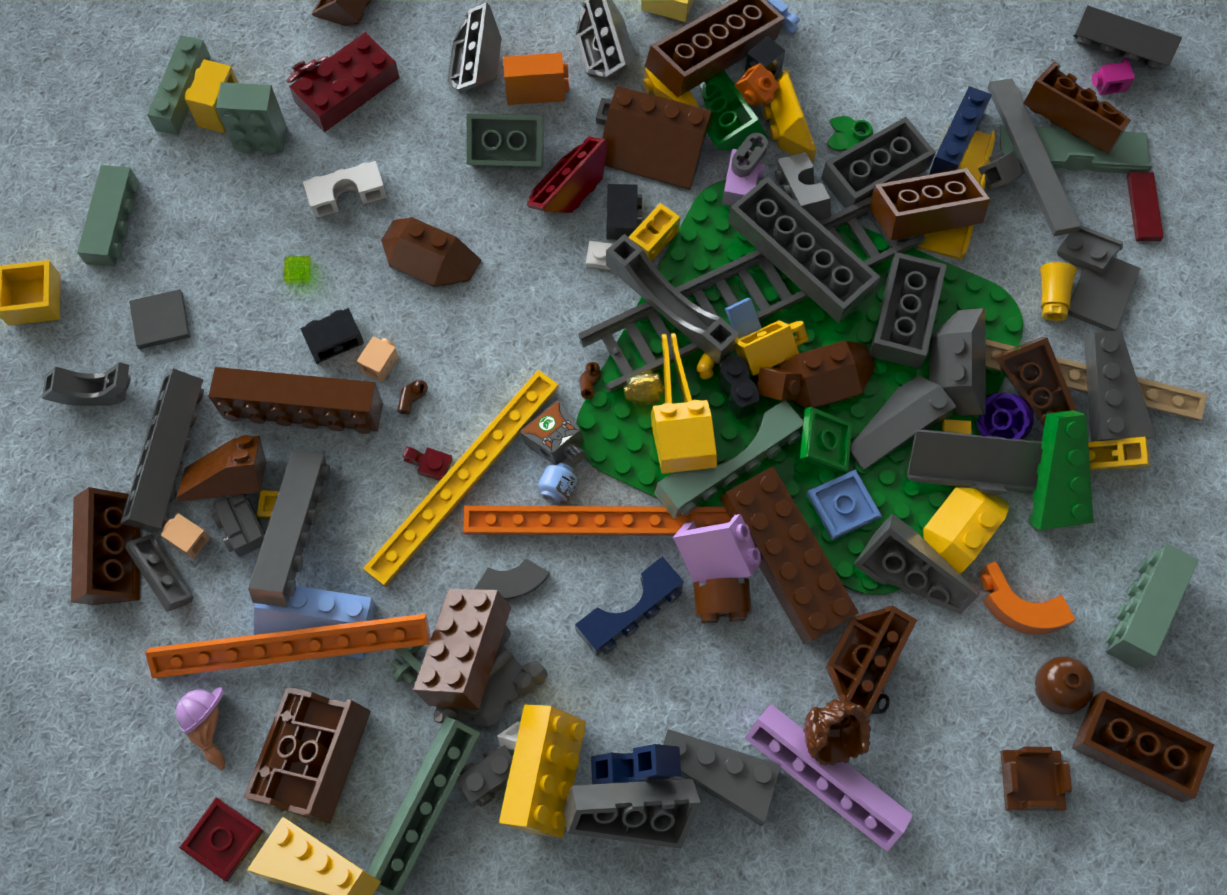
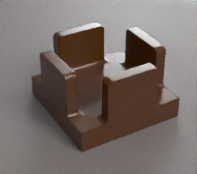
[1000,746,1072,811]

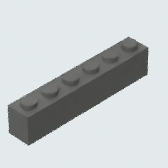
[120,368,204,533]
[248,450,330,607]

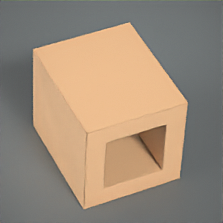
[356,336,399,382]
[161,513,211,560]

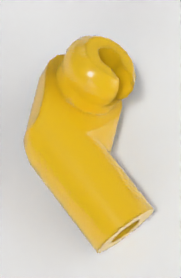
[697,353,728,379]

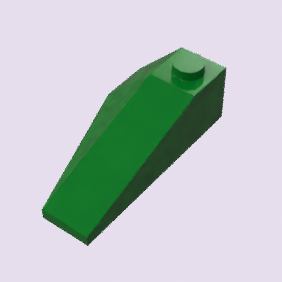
[701,70,768,151]

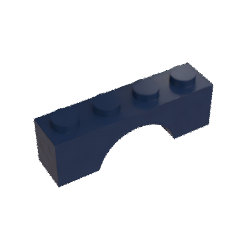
[929,86,992,175]
[575,556,684,656]

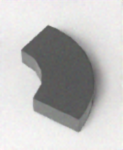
[474,559,550,600]

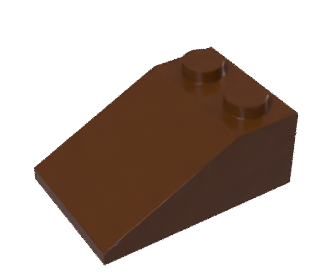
[177,435,266,502]

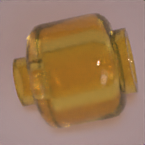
[623,369,665,408]

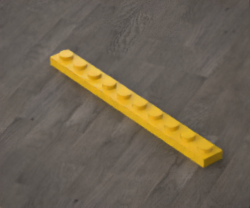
[363,370,559,588]

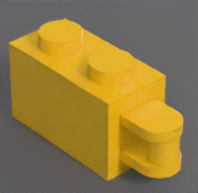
[736,320,809,376]

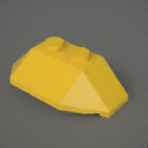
[762,69,817,163]
[923,488,1010,574]

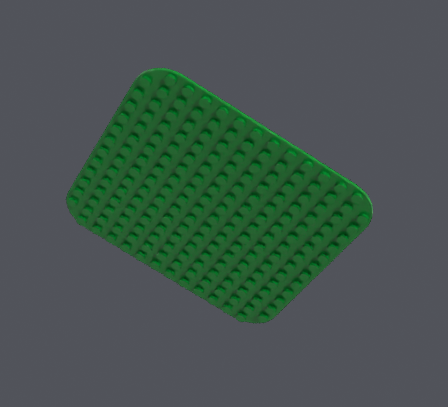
[576,180,1023,595]

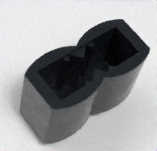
[718,355,759,420]

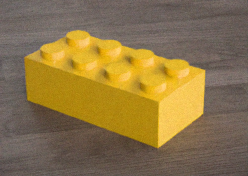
[499,704,586,838]

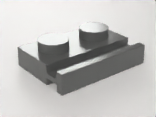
[1057,225,1123,275]

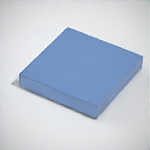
[807,469,882,541]

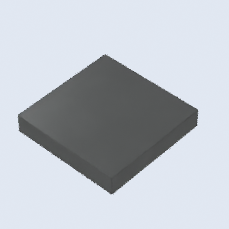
[129,289,190,349]

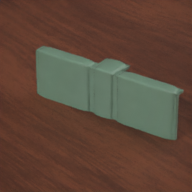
[1000,125,1153,174]

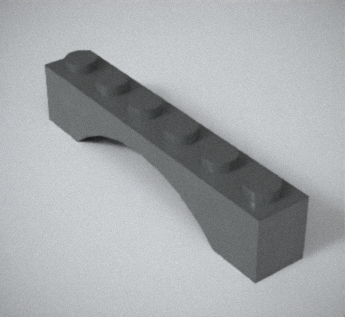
[606,234,740,364]

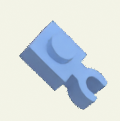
[766,0,800,34]

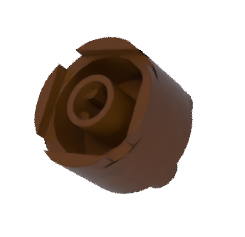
[693,578,752,624]

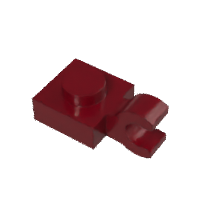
[402,446,453,481]

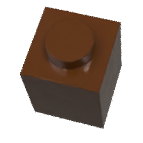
[757,367,802,400]

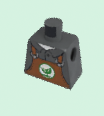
[520,400,585,465]

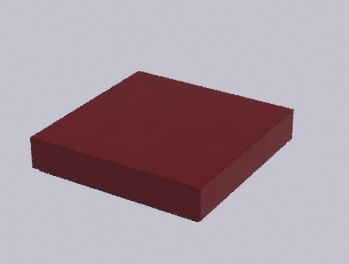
[179,797,264,882]

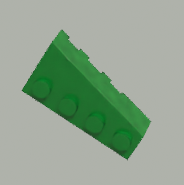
[1029,410,1094,530]

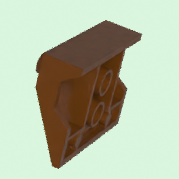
[602,86,712,190]
[243,687,371,824]

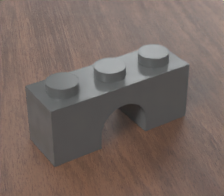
[775,152,831,221]

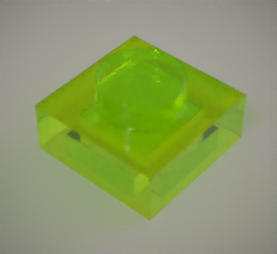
[283,256,312,283]

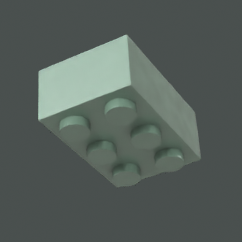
[216,82,287,154]
[467,113,544,167]

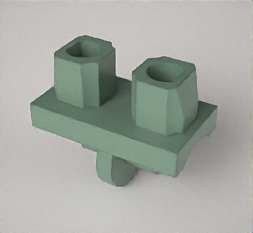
[391,645,424,684]

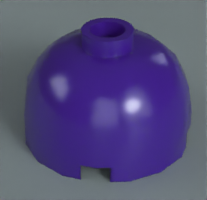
[977,393,1034,439]

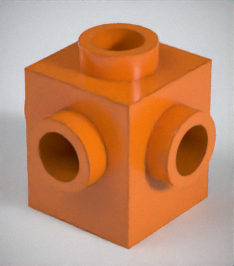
[734,63,780,107]

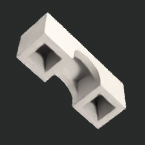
[303,161,387,218]

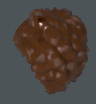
[803,699,871,765]

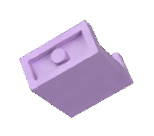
[673,514,762,584]

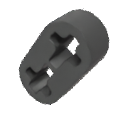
[731,133,768,177]

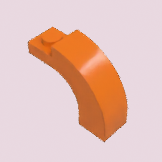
[980,561,1076,635]

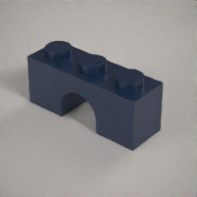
[591,744,681,784]

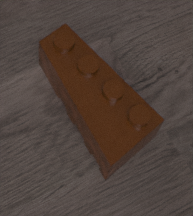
[992,337,1078,427]

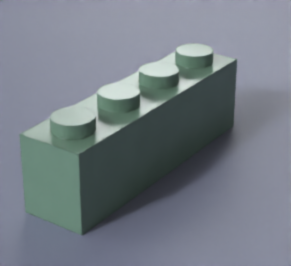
[147,35,210,135]
[77,165,139,267]

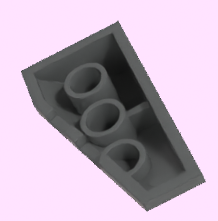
[854,514,979,614]

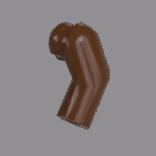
[579,362,601,399]
[397,380,428,415]

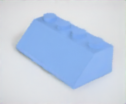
[254,586,376,660]

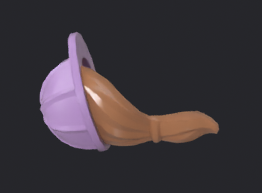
[176,687,225,770]

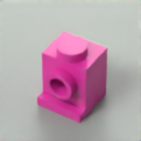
[1092,58,1135,95]

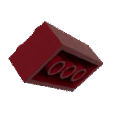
[289,32,400,133]

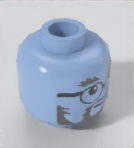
[538,463,578,505]

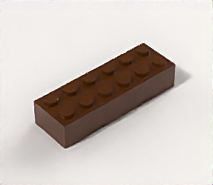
[645,0,785,98]
[208,367,383,434]
[719,466,859,643]

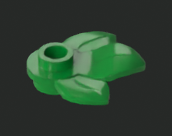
[827,116,873,151]

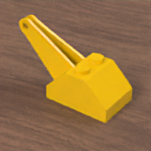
[651,333,717,474]

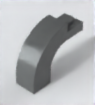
[42,362,131,406]

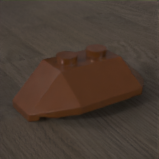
[381,217,481,287]
[776,340,875,408]
[826,605,917,718]

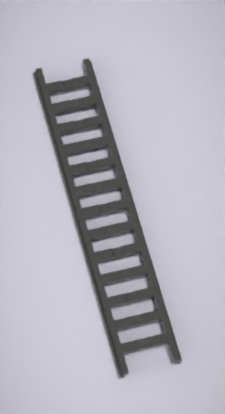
[578,196,926,393]

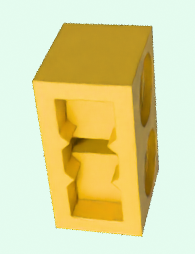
[629,203,680,262]

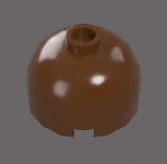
[1035,656,1095,714]

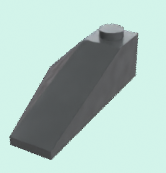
[850,376,957,471]

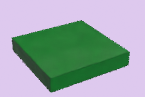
[800,407,852,475]

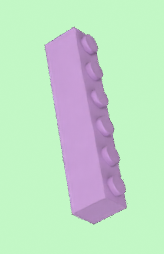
[744,704,913,852]

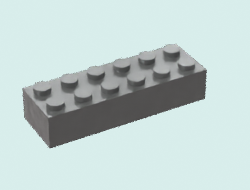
[728,177,880,323]

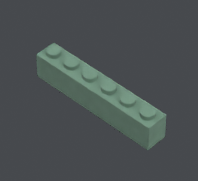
[367,717,480,895]

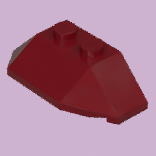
[527,136,607,213]

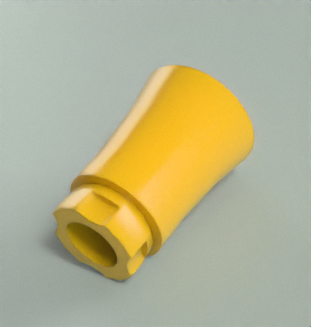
[1040,262,1077,321]

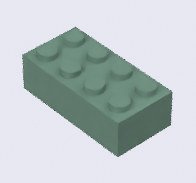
[1105,543,1199,669]

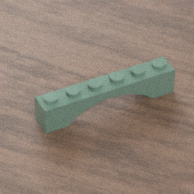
[654,400,804,519]

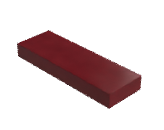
[1126,172,1164,241]

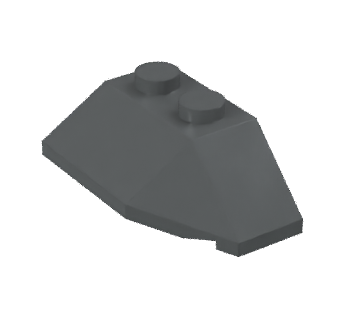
[575,0,635,79]
[447,3,502,92]
[929,308,986,416]

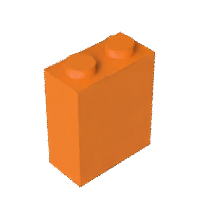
[503,52,569,105]

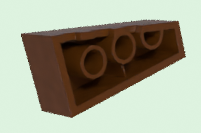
[1023,61,1131,153]

